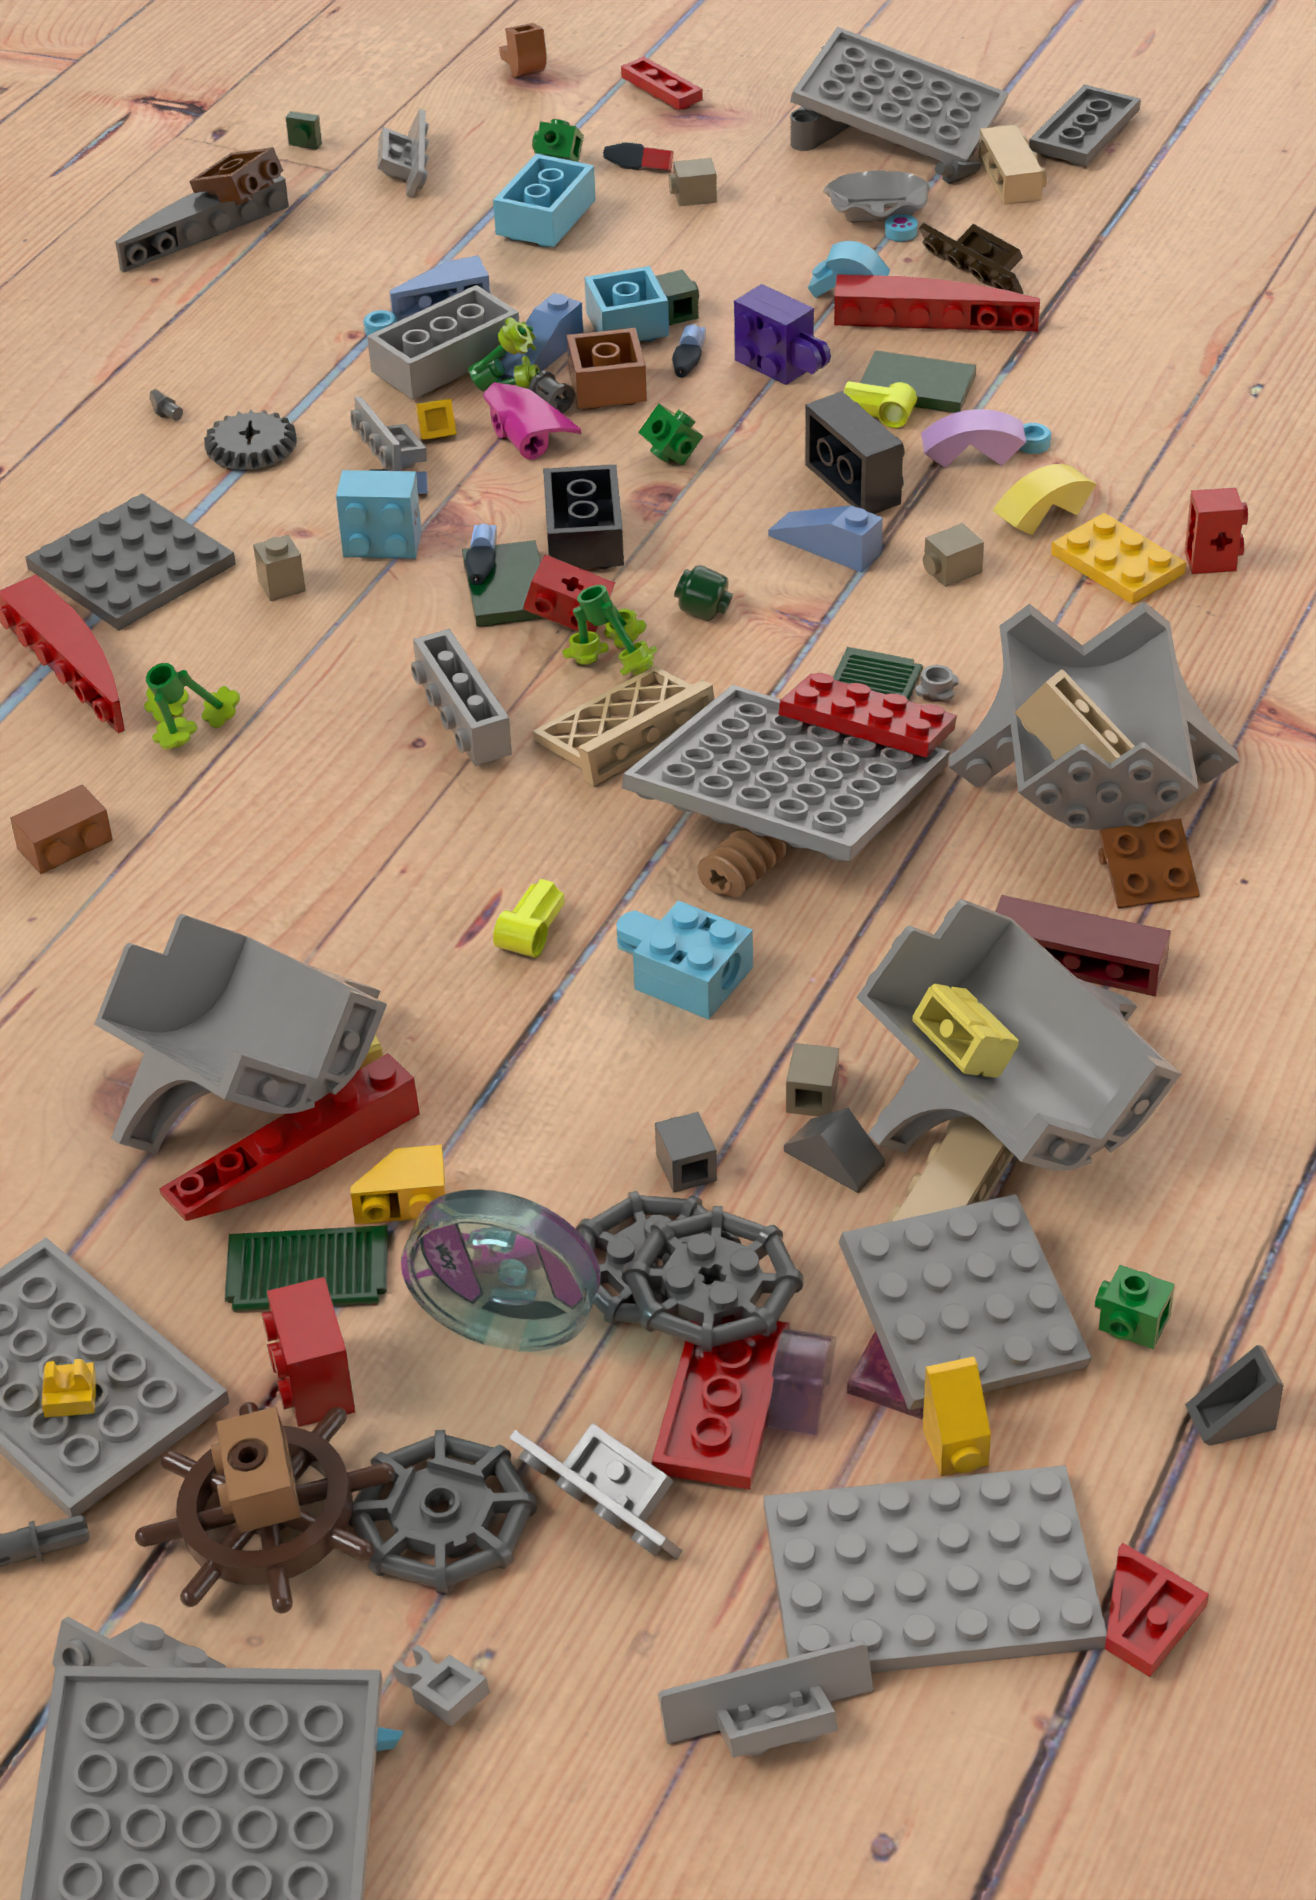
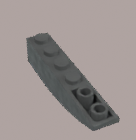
[115,175,289,273]

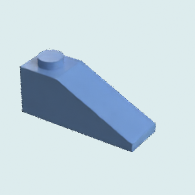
[389,255,490,322]
[501,293,583,379]
[768,505,883,573]

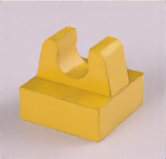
[415,398,457,440]
[42,1359,97,1418]

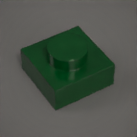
[285,111,322,149]

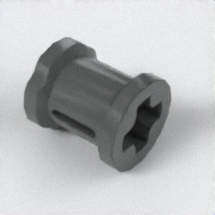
[529,371,575,413]

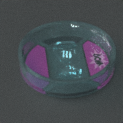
[401,1189,601,1352]

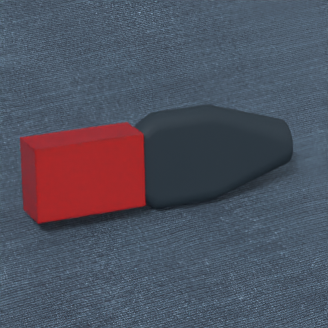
[603,142,674,171]

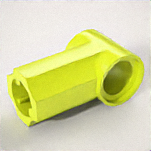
[844,381,917,428]
[493,879,564,958]

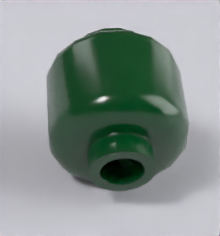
[674,565,733,621]

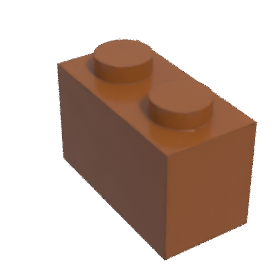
[10,784,113,874]

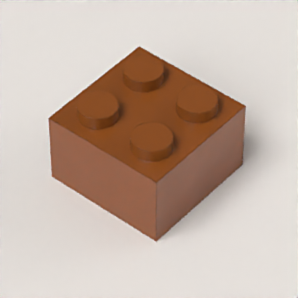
[567,328,647,409]

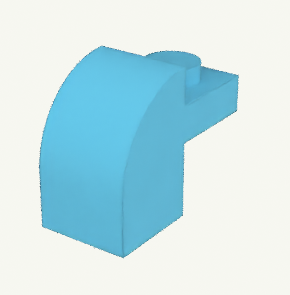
[808,241,890,298]

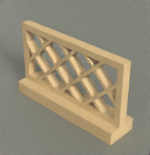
[532,666,715,786]

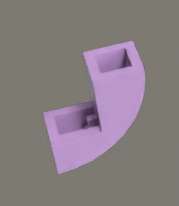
[921,409,1026,468]

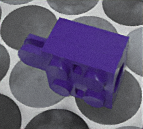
[734,284,831,385]

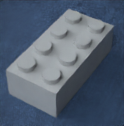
[367,285,520,399]

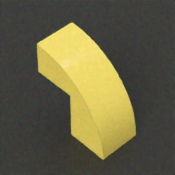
[992,464,1097,535]

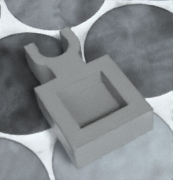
[393,1644,490,1726]

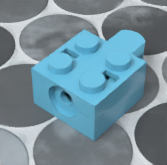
[616,900,753,1020]

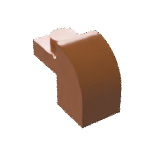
[499,23,547,78]

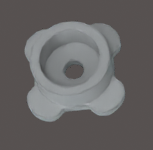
[915,665,959,701]

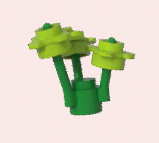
[468,317,541,391]
[563,585,658,675]

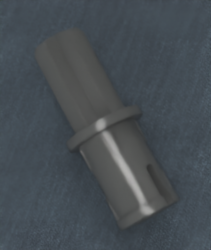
[0,1515,90,1567]

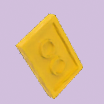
[1051,513,1186,605]

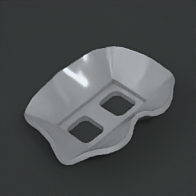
[823,170,931,222]

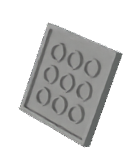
[838,1194,1092,1410]

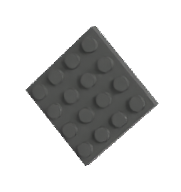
[25,494,236,631]

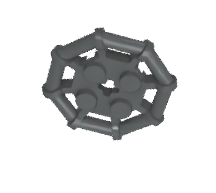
[576,1191,741,1325]
[621,1206,804,1352]
[349,1430,537,1593]

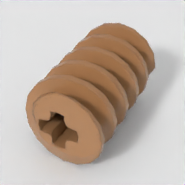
[698,827,787,898]

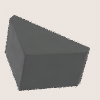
[784,1108,885,1193]
[1185,1344,1284,1445]

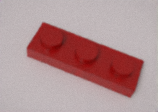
[621,56,703,110]

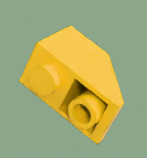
[350,1144,447,1225]

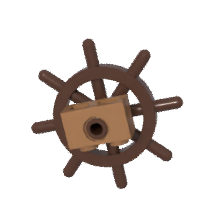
[135,1402,395,1614]

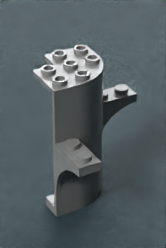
[949,601,1239,830]
[856,899,1181,1171]
[94,914,387,1154]

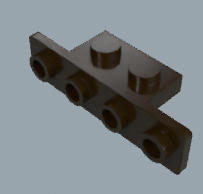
[919,223,1024,294]

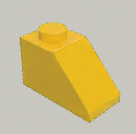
[922,1356,991,1476]

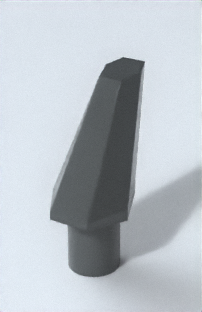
[935,160,982,184]
[149,389,183,421]

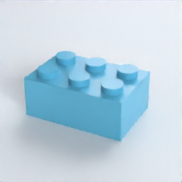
[493,154,596,247]

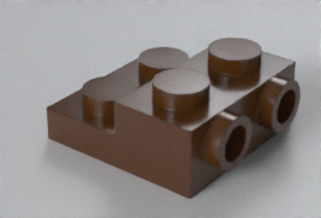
[189,147,284,205]

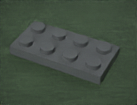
[1029,84,1141,165]

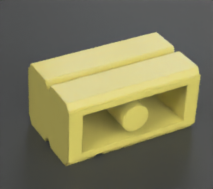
[912,984,1019,1078]

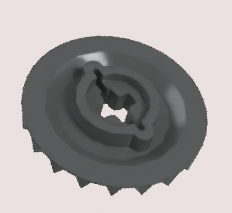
[204,410,297,470]

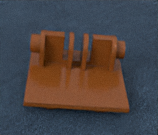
[1098,818,1200,908]

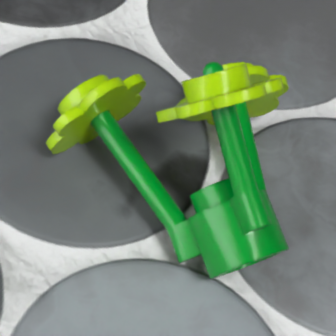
[144,663,240,749]

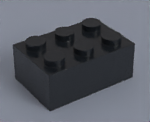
[805,391,905,514]
[543,464,624,569]

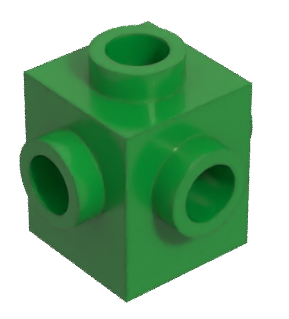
[532,119,584,162]
[638,403,704,465]
[1095,1265,1175,1350]

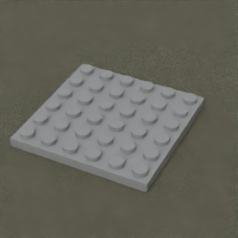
[622,685,950,862]
[20,1666,382,1900]

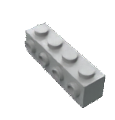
[411,629,512,766]

